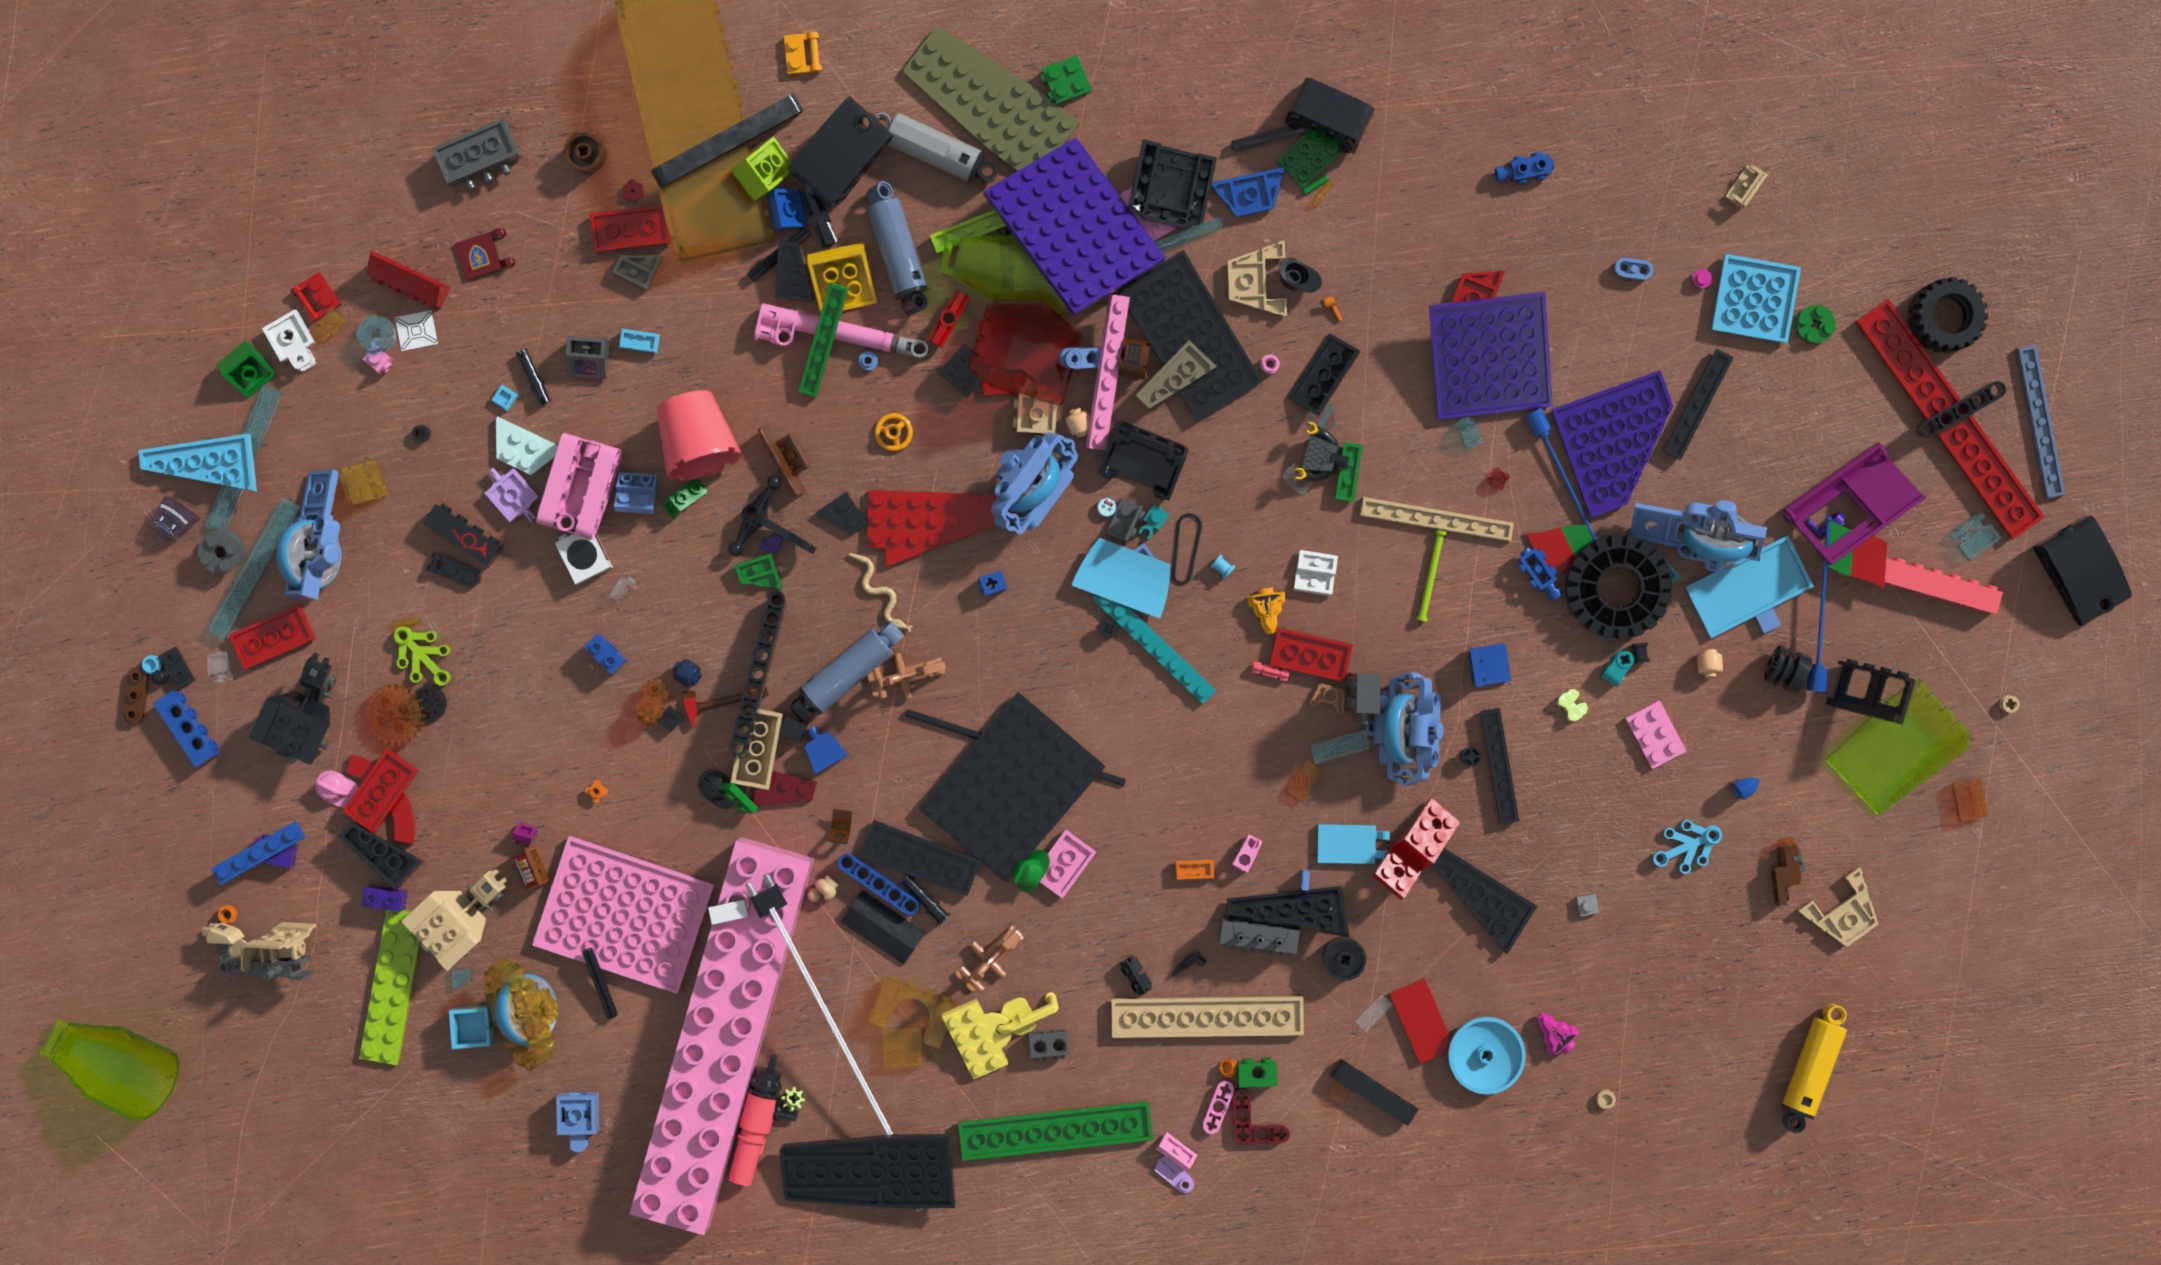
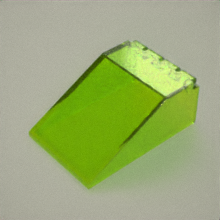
[1826,678,1971,816]

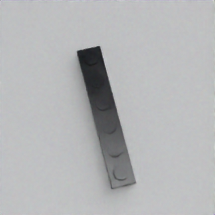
[1662,349,1734,460]
[1480,708,1519,825]

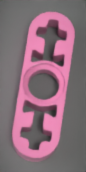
[1203,1080,1234,1134]

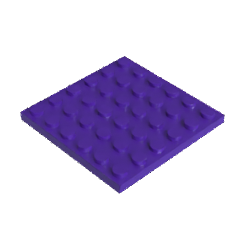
[1428,292,1553,420]

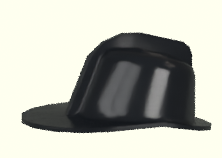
[1279,258,1322,293]
[698,769,739,809]

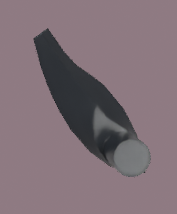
[1172,951,1206,977]

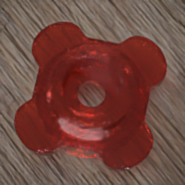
[1487,468,1510,490]

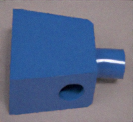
[804,725,849,774]

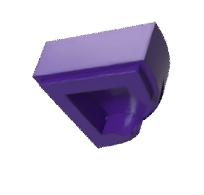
[759,536,784,555]

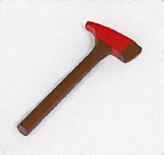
[682,687,769,727]

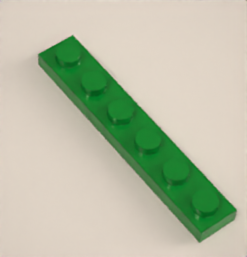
[798,282,849,398]

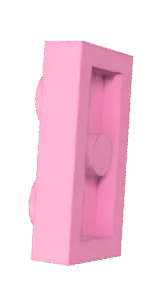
[1156,1133,1197,1172]

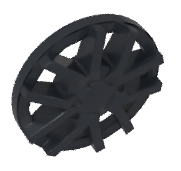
[411,686,447,722]

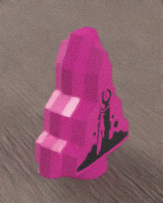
[1536,1012,1580,1057]

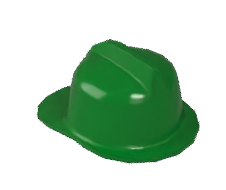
[1013,850,1050,893]

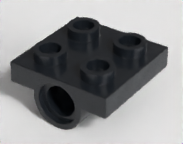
[938,343,992,398]

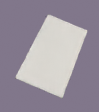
[708,900,748,925]

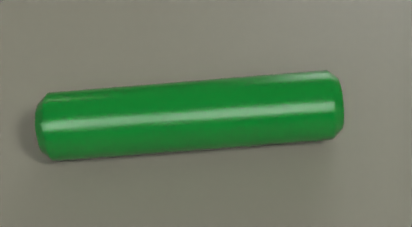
[1302,175,1329,195]

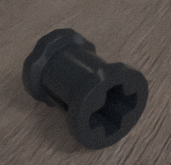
[1631,643,1650,663]

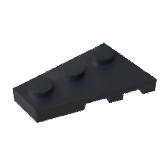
[775,240,813,301]

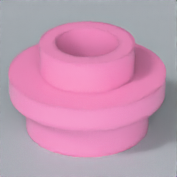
[1260,354,1280,374]

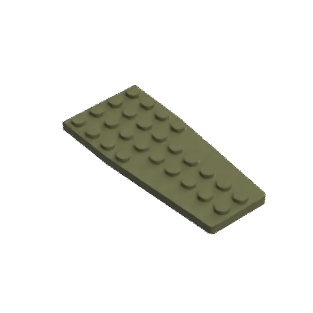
[904,27,1080,171]

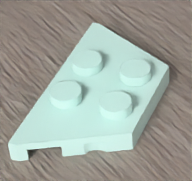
[496,416,558,476]

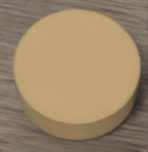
[1595,1089,1616,1110]

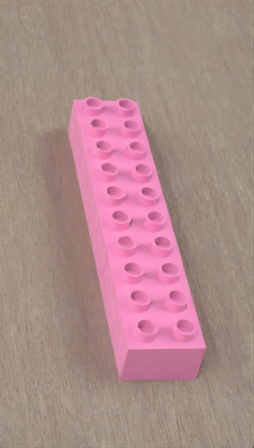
[630,837,815,1235]

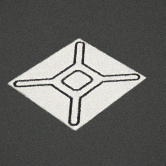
[395,310,438,351]

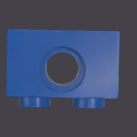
[583,634,628,674]

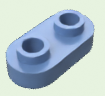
[1614,258,1654,280]

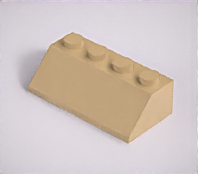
[731,708,783,790]

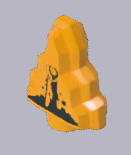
[1247,587,1285,634]

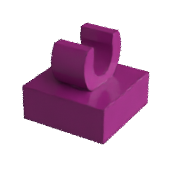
[512,823,537,848]

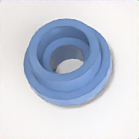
[859,351,878,371]

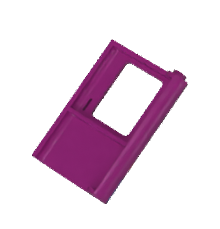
[1782,442,1927,565]

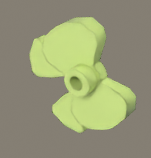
[1557,689,1588,722]

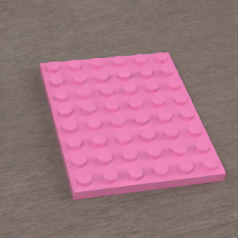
[532,836,715,994]

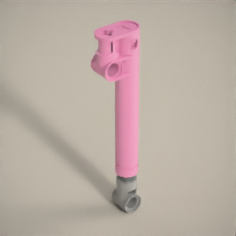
[754,303,929,359]

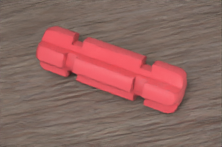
[1252,662,1289,681]

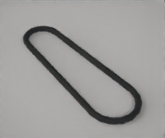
[1173,513,1202,584]

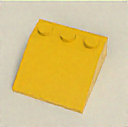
[807,242,877,312]

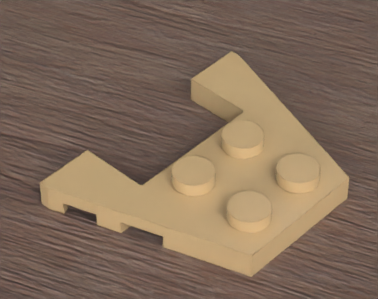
[1227,241,1287,317]
[1797,867,1878,947]

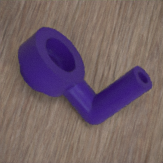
[1804,511,1845,538]

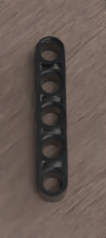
[1916,381,2006,438]
[1330,1059,1419,1126]

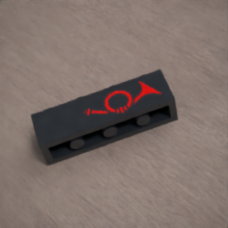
[423,503,503,566]

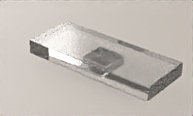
[1355,994,1392,1032]

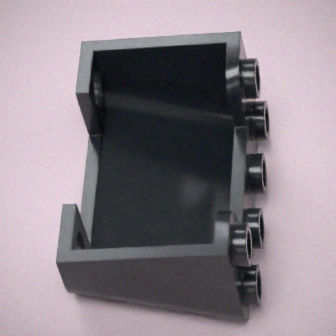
[1285,78,1375,154]

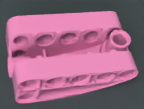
[536,433,623,540]

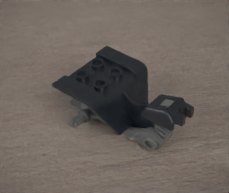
[249,652,337,765]

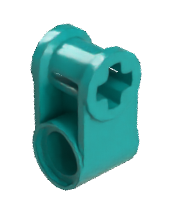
[1600,650,1634,687]

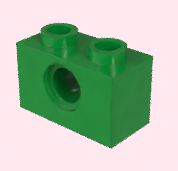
[1237,1057,1278,1088]

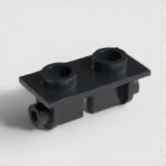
[1119,955,1152,996]

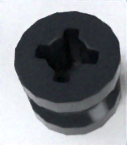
[1099,619,1118,638]
[1460,747,1481,766]

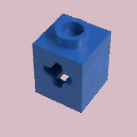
[977,570,1008,596]

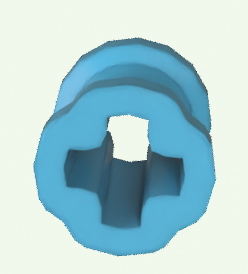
[1210,554,1235,579]

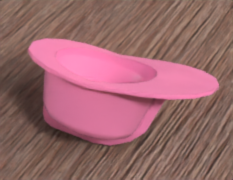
[315,770,359,808]

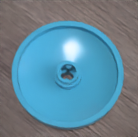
[1448,1016,1526,1094]

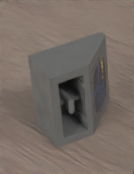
[566,336,609,380]

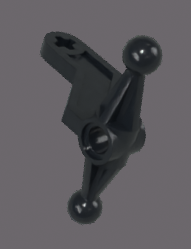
[728,475,817,557]

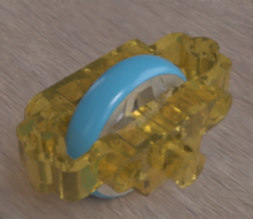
[483,958,559,1071]

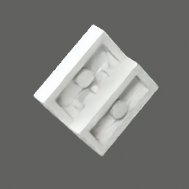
[1293,550,1338,596]

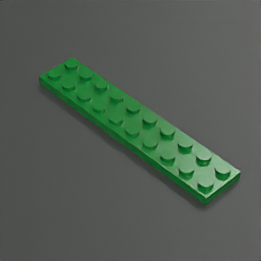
[958,1101,1153,1161]

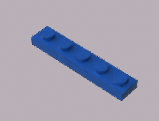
[211,821,306,885]

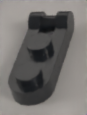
[426,552,481,587]

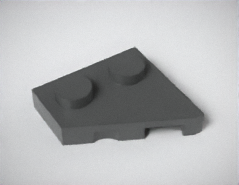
[612,255,664,290]

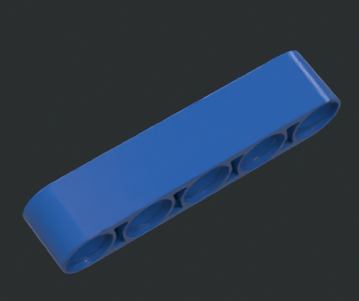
[838,853,920,915]

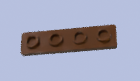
[758,425,811,497]

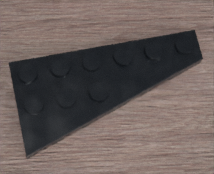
[1433,848,1537,955]
[1226,886,1349,937]

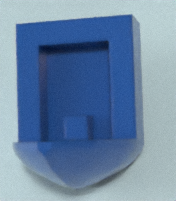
[1730,777,1760,800]

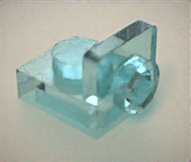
[1454,417,1484,450]

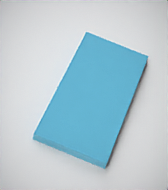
[1684,535,1814,638]

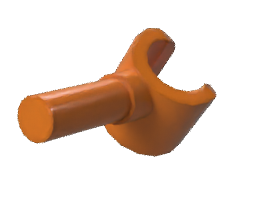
[1323,297,1343,322]

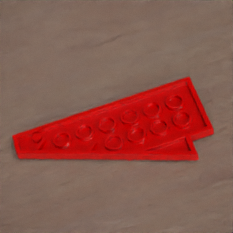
[867,490,1018,566]

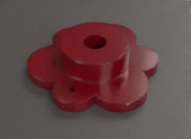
[623,179,644,202]

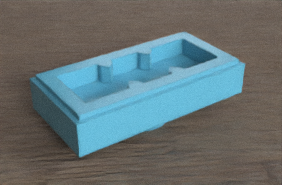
[619,329,660,354]

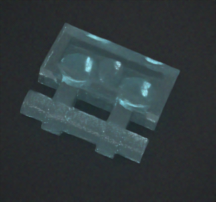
[1950,512,2002,561]

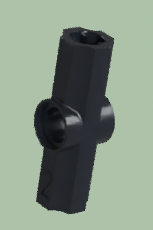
[801,191,838,248]

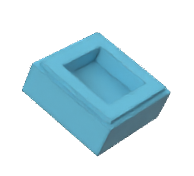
[491,384,519,411]

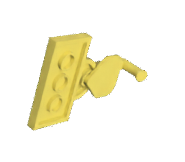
[942,992,1059,1080]

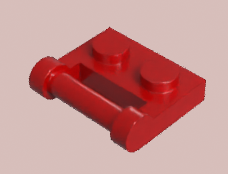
[290,272,342,323]

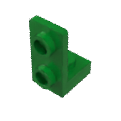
[662,479,708,520]

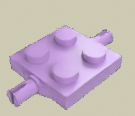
[485,468,540,522]

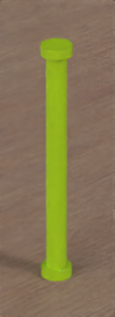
[1416,530,1447,622]

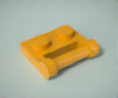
[784,32,822,75]

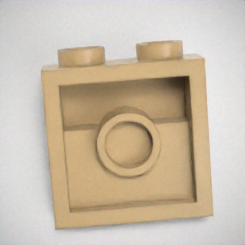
[1012,393,1057,434]

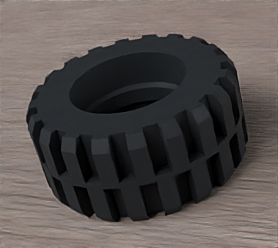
[1908,277,1989,353]

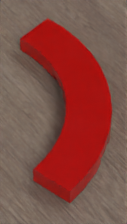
[347,755,415,844]

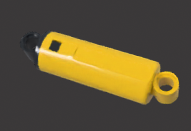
[1781,1003,1847,1133]

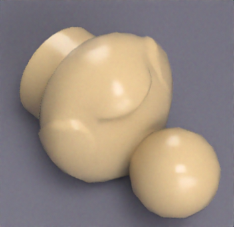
[808,875,839,902]

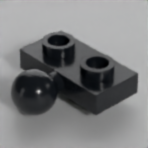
[152,646,196,689]

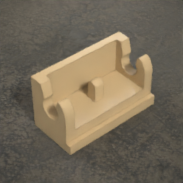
[1725,164,1768,209]

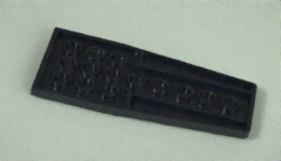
[779,1134,956,1208]

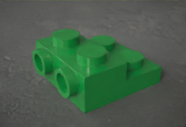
[1040,55,1092,105]

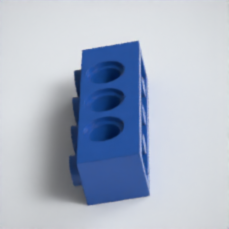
[153,690,220,768]

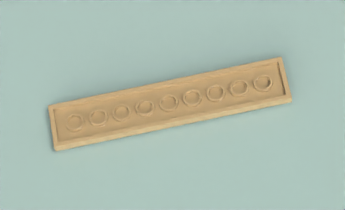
[1111,996,1304,1038]

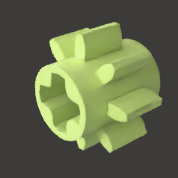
[780,1087,805,1112]

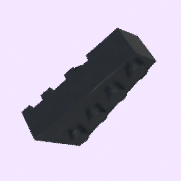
[338,822,425,890]

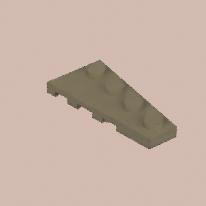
[1135,340,1217,409]

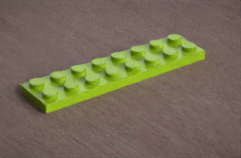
[359,910,420,1065]

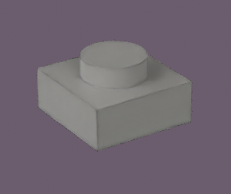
[1576,894,1599,917]

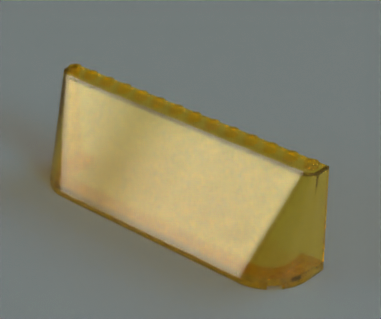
[615,0,774,265]

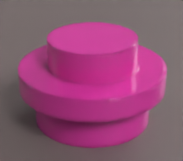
[1692,269,1712,289]

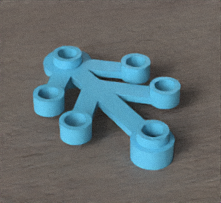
[1652,819,1722,874]

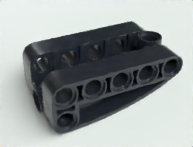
[787,96,894,209]
[2033,516,2132,627]

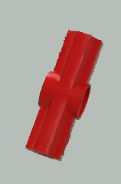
[928,290,970,348]

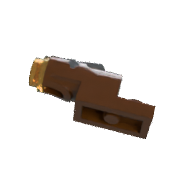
[1770,837,1805,906]

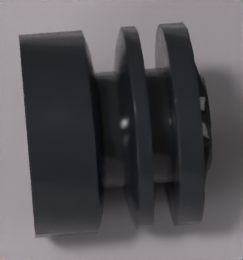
[1764,644,1812,694]

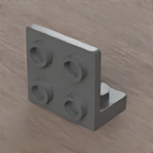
[1106,498,1145,543]

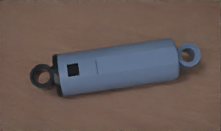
[867,181,928,315]
[789,621,904,722]

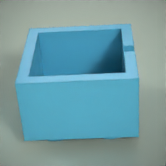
[449,1004,495,1049]

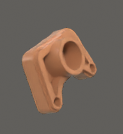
[1309,683,1346,714]

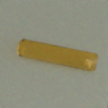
[1311,181,1332,208]
[392,617,421,628]

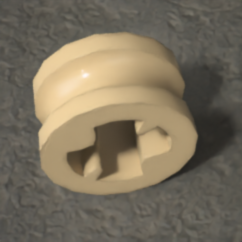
[1999,695,2020,713]

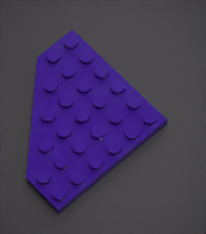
[1551,370,1673,518]

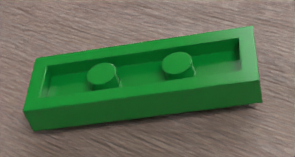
[1335,442,1363,502]

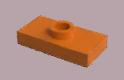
[1175,859,1214,880]

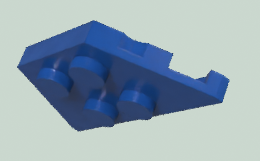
[1211,167,1284,217]

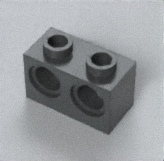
[1029,1029,1069,1061]

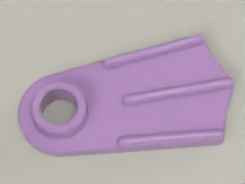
[1154,1156,1194,1193]

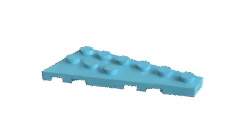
[138,434,257,491]

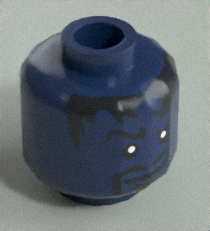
[672,659,702,687]

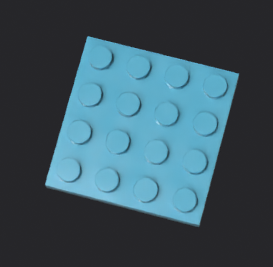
[1711,254,1801,344]

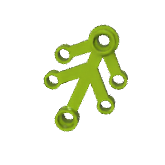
[393,626,451,686]

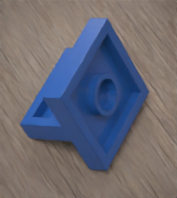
[766,189,808,233]

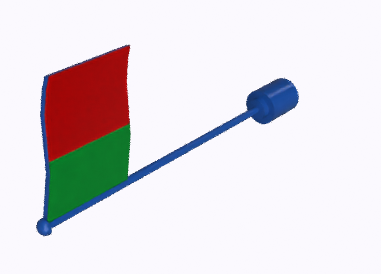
[1524,408,1597,574]
[1806,516,1887,692]

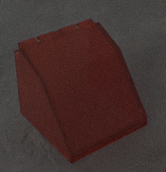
[968,300,1083,405]

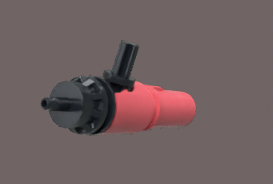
[728,1055,798,1186]

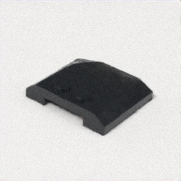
[1128,139,1217,229]

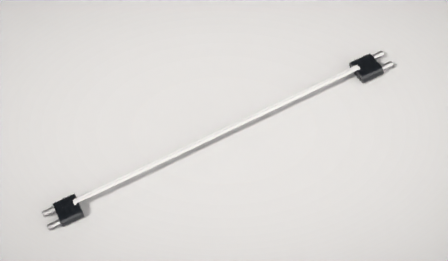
[745,873,923,1212]

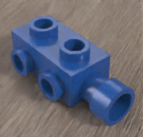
[1494,152,1554,185]
[1518,547,1563,602]

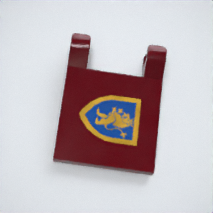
[455,228,515,280]

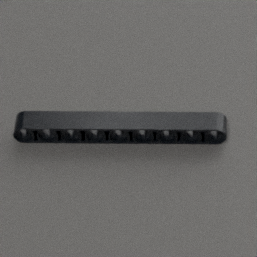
[650,94,804,189]
[729,591,786,759]

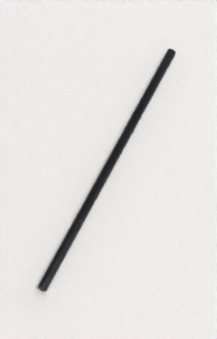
[905,709,1126,786]

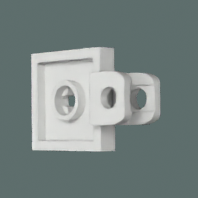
[262,310,316,372]

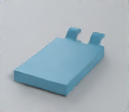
[1317,824,1390,864]

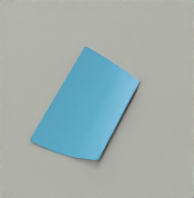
[1072,538,1171,618]

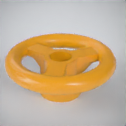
[875,413,913,452]

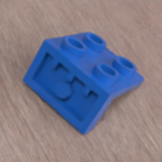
[1467,643,1511,687]

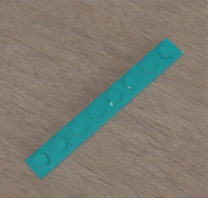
[1092,595,1216,704]

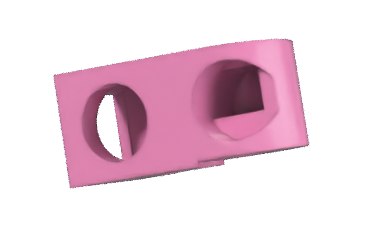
[1230,834,1262,873]

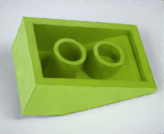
[731,136,792,201]

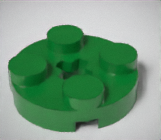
[1795,305,1836,344]

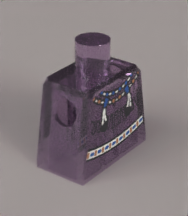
[152,496,200,544]

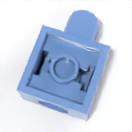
[556,1092,600,1152]

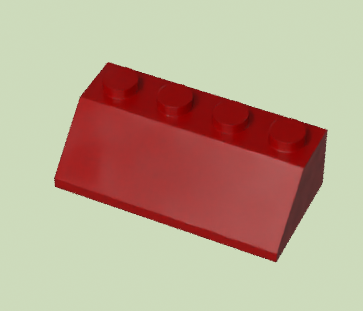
[367,250,451,309]

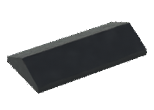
[1288,333,1361,416]
[841,890,926,964]

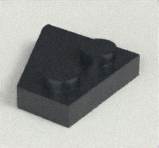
[816,492,868,534]

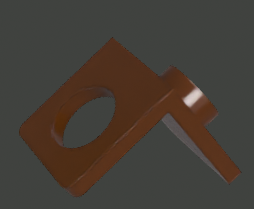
[828,809,852,844]

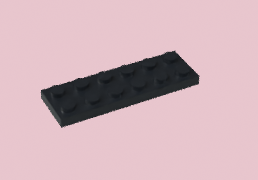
[860,820,981,897]

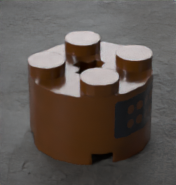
[564,132,606,174]
[1118,338,1150,380]

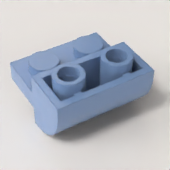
[614,472,658,514]

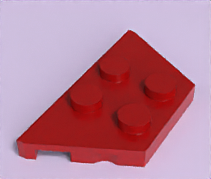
[1451,270,1505,302]

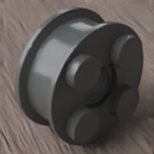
[198,529,245,574]

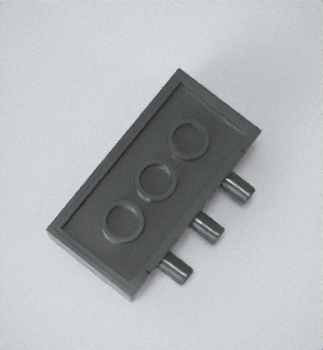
[432,118,522,190]
[1346,672,1381,724]
[1218,917,1300,956]

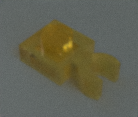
[313,307,347,343]

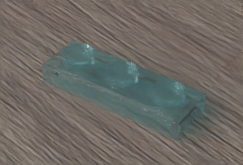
[1309,730,1370,764]

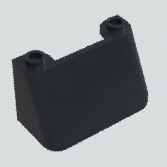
[1098,421,1189,501]

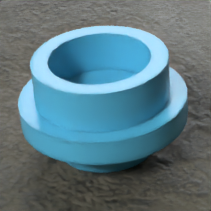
[142,655,162,674]

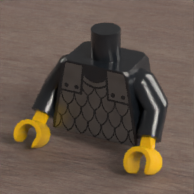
[1293,421,1350,481]

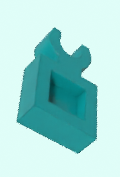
[1138,504,1170,540]

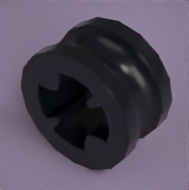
[412,425,431,442]

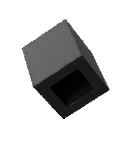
[779,715,809,743]

